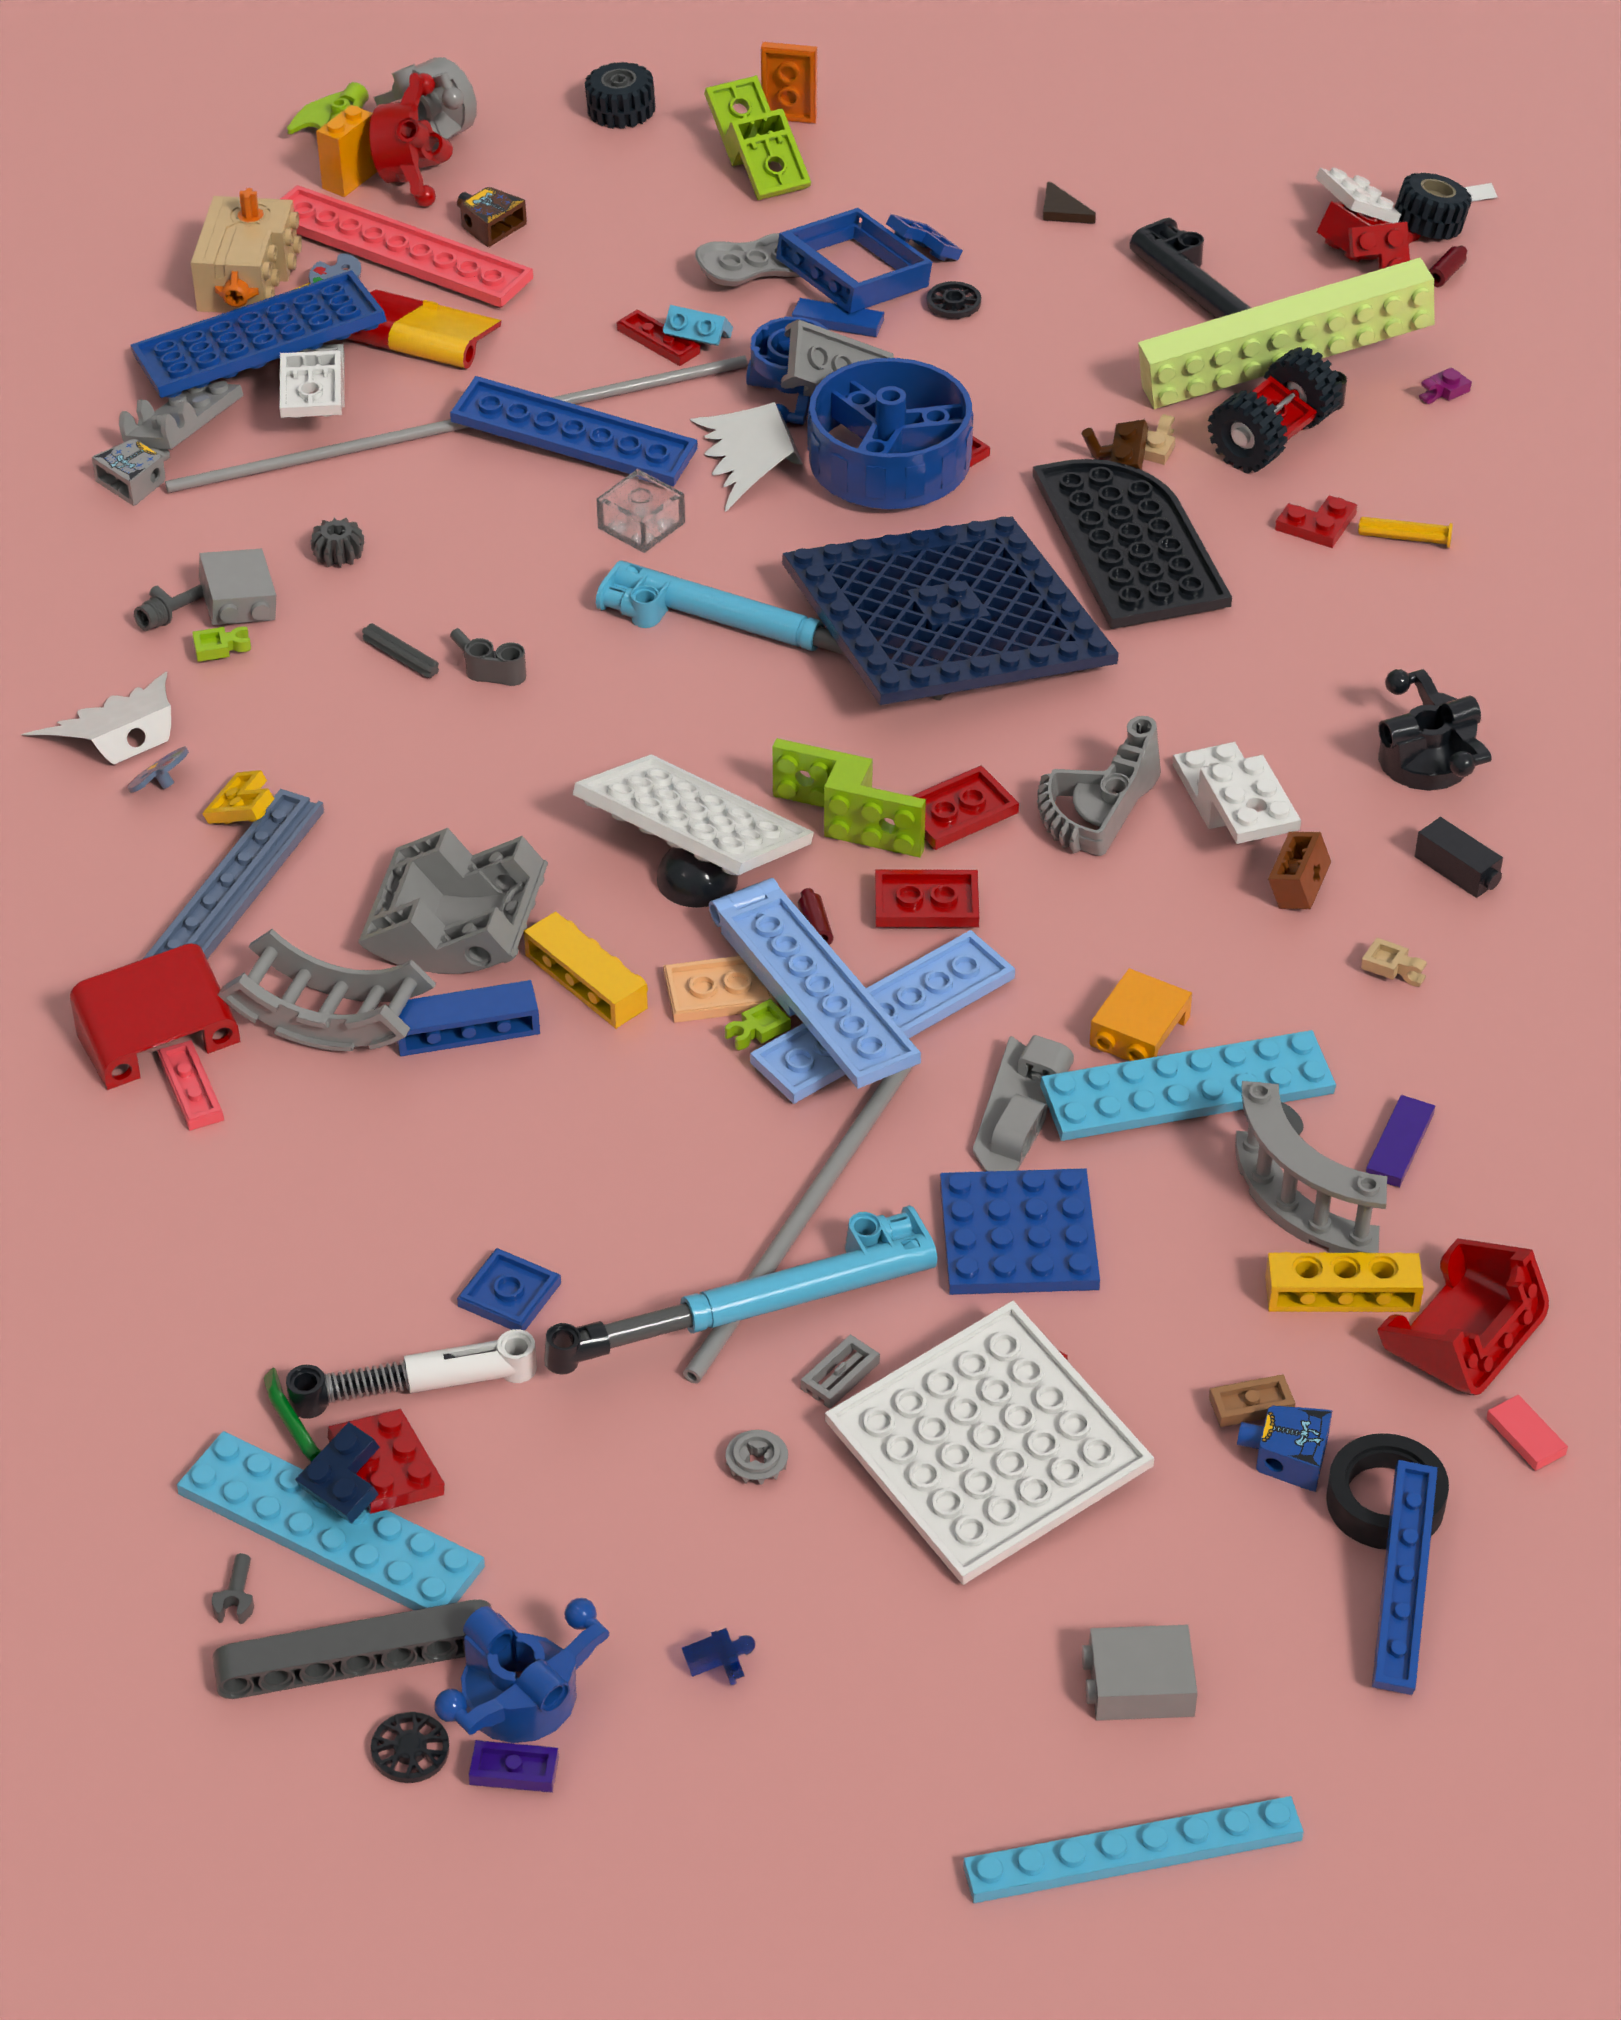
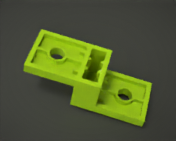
[704,75,812,200]
[772,738,926,858]

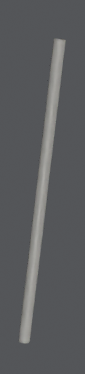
[683,1067,913,1384]

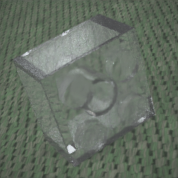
[596,469,685,553]

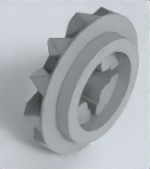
[725,1430,788,1485]

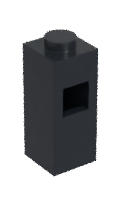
[1415,816,1503,898]

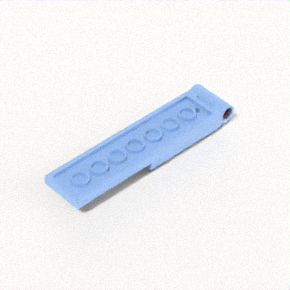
[709,878,921,1089]

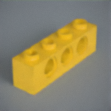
[1265,1252,1424,1312]

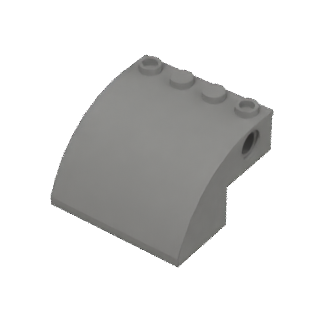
[358,828,548,974]

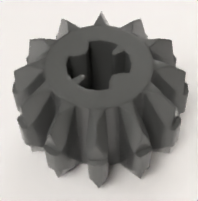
[311,517,365,567]

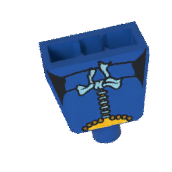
[1237,1406,1332,1492]

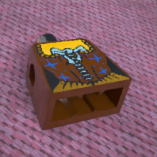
[457,187,527,247]

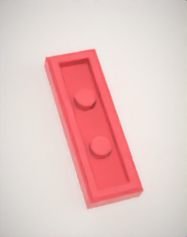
[157,1040,224,1131]

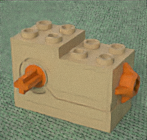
[191,188,302,313]

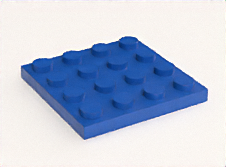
[940,1168,1100,1295]

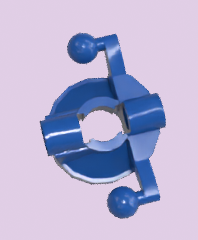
[746,317,829,425]
[434,1598,610,1743]

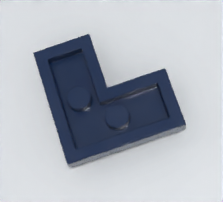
[295,1422,380,1524]

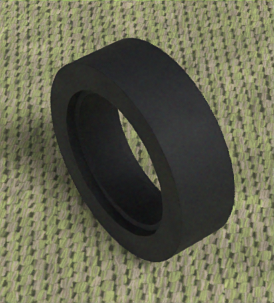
[1326,1433,1449,1550]

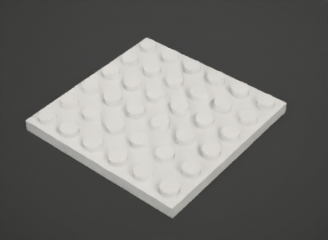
[825,1301,1154,1585]

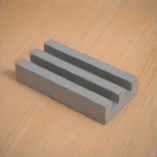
[801,1334,880,1409]

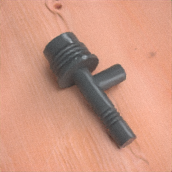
[134,584,204,631]

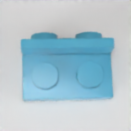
[663,305,733,346]

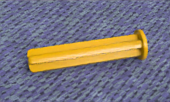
[1358,517,1453,548]

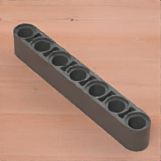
[213,1599,492,1699]

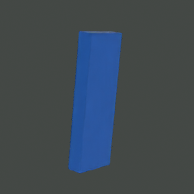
[792,298,884,337]

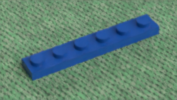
[1372,1460,1438,1695]

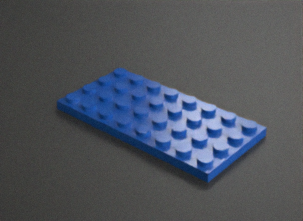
[131,270,387,398]

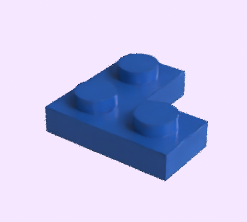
[886,214,963,261]

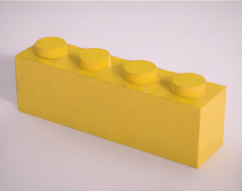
[524,911,648,1029]

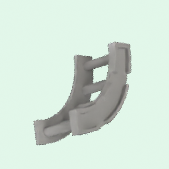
[218,929,436,1051]
[1235,1081,1387,1253]

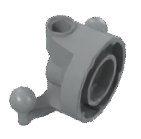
[374,57,477,150]

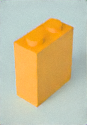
[316,105,377,197]

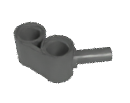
[450,628,526,686]

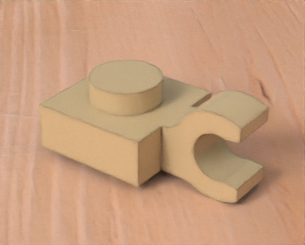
[1144,414,1176,465]
[1361,938,1427,987]

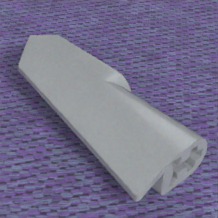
[972,1035,1074,1171]

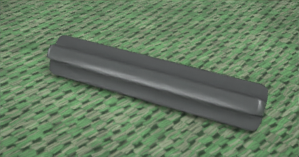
[362,623,439,678]

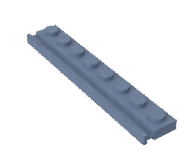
[143,789,324,959]

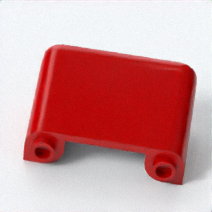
[1377,1238,1549,1395]

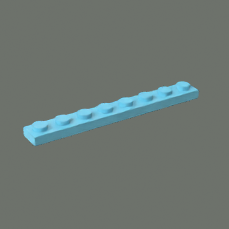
[963,1796,1304,1903]

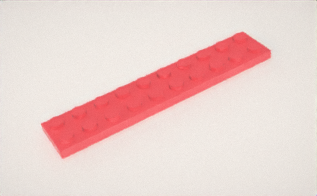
[281,185,533,308]

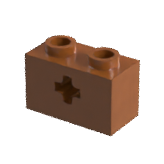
[1268,832,1331,909]

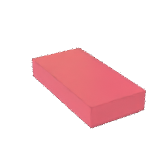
[1486,1394,1568,1471]

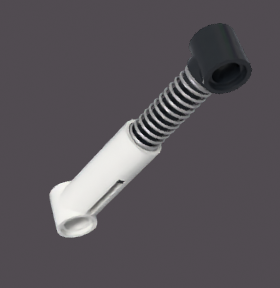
[286,1329,537,1419]

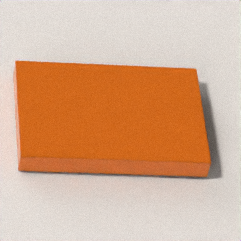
[761,42,817,124]

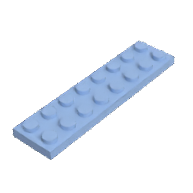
[750,930,1015,1104]

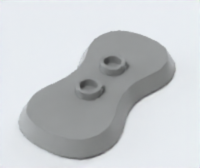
[695,233,800,286]

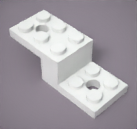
[280,344,345,418]
[1172,742,1301,844]

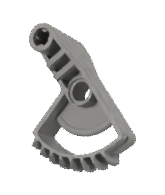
[1037,716,1161,856]

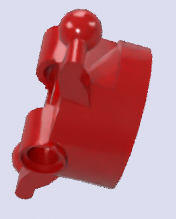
[369,73,453,207]

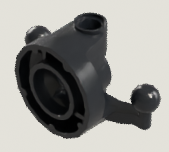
[1378,669,1492,791]

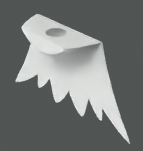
[690,402,803,512]
[21,672,171,765]

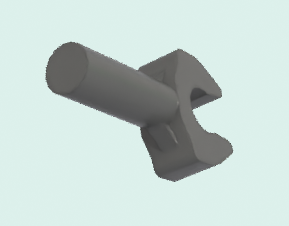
[212,1554,254,1624]

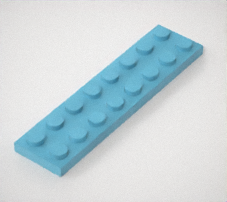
[1040,1030,1336,1141]
[177,1431,485,1610]

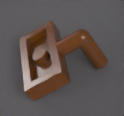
[1082,419,1149,470]

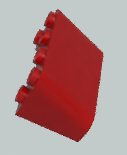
[70,943,241,1090]

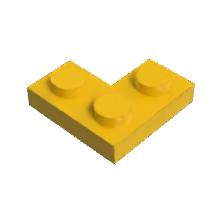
[202,770,275,824]

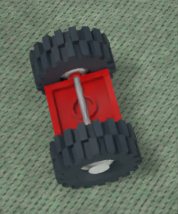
[1208,347,1343,473]

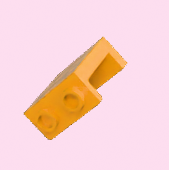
[1090,968,1192,1061]

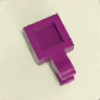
[1419,367,1472,404]

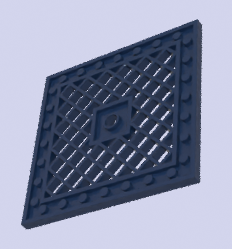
[782,516,1119,705]

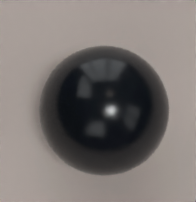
[657,847,738,908]

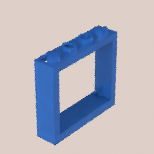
[776,208,933,313]

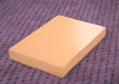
[663,956,778,1023]

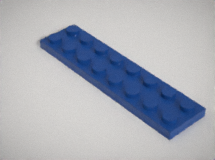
[450,376,697,487]

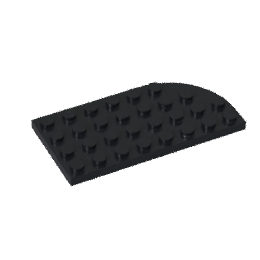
[1033,459,1232,629]

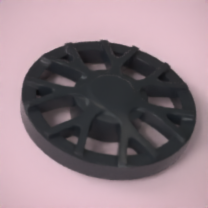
[927,281,981,319]
[371,1712,449,1783]

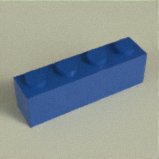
[397,980,540,1057]

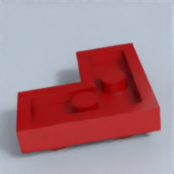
[1348,221,1410,270]
[1275,495,1357,548]

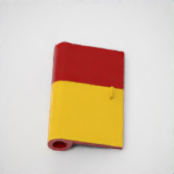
[346,289,502,369]

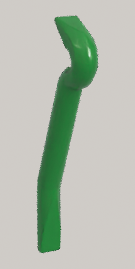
[264,1367,322,1462]

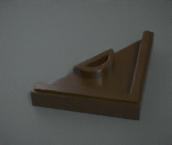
[1043,182,1096,224]

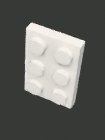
[1315,168,1401,223]

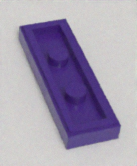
[1366,1095,1435,1188]

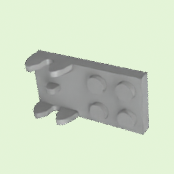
[781,319,894,396]
[119,381,244,449]

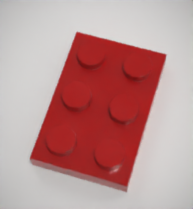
[912,765,1019,850]
[875,869,980,927]
[328,1409,445,1514]

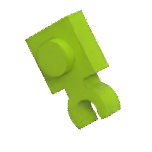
[192,627,251,662]
[725,999,791,1050]

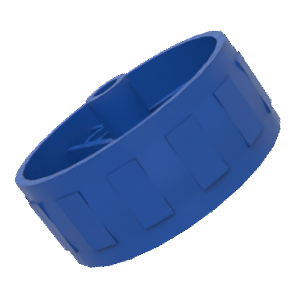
[807,358,973,509]

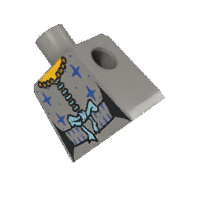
[92,439,170,506]

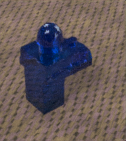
[682,1628,756,1686]

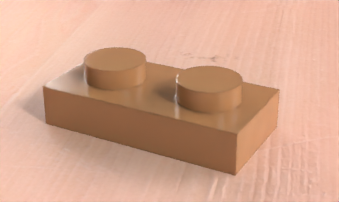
[1209,1374,1296,1427]

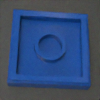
[457,1248,561,1331]

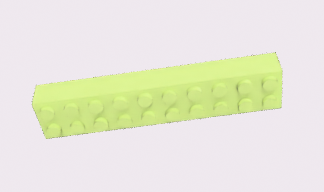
[1138,257,1435,409]

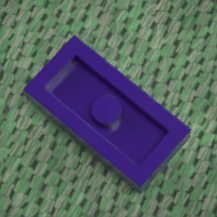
[469,1740,559,1793]

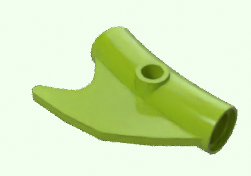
[287,82,369,134]

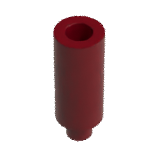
[1429,245,1467,287]
[798,888,833,945]

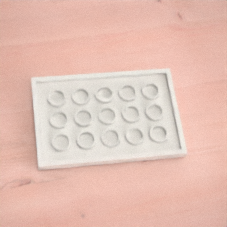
[573,754,814,875]

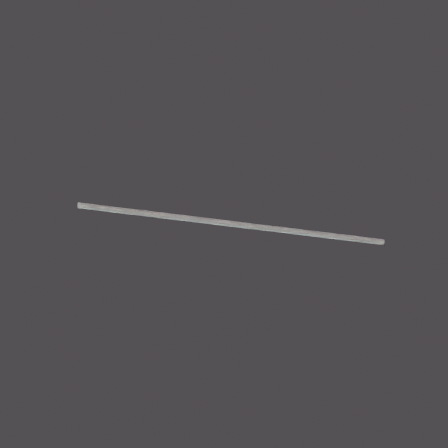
[165,355,748,493]

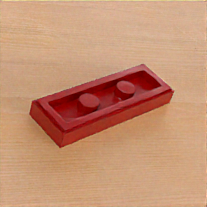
[617,309,700,366]

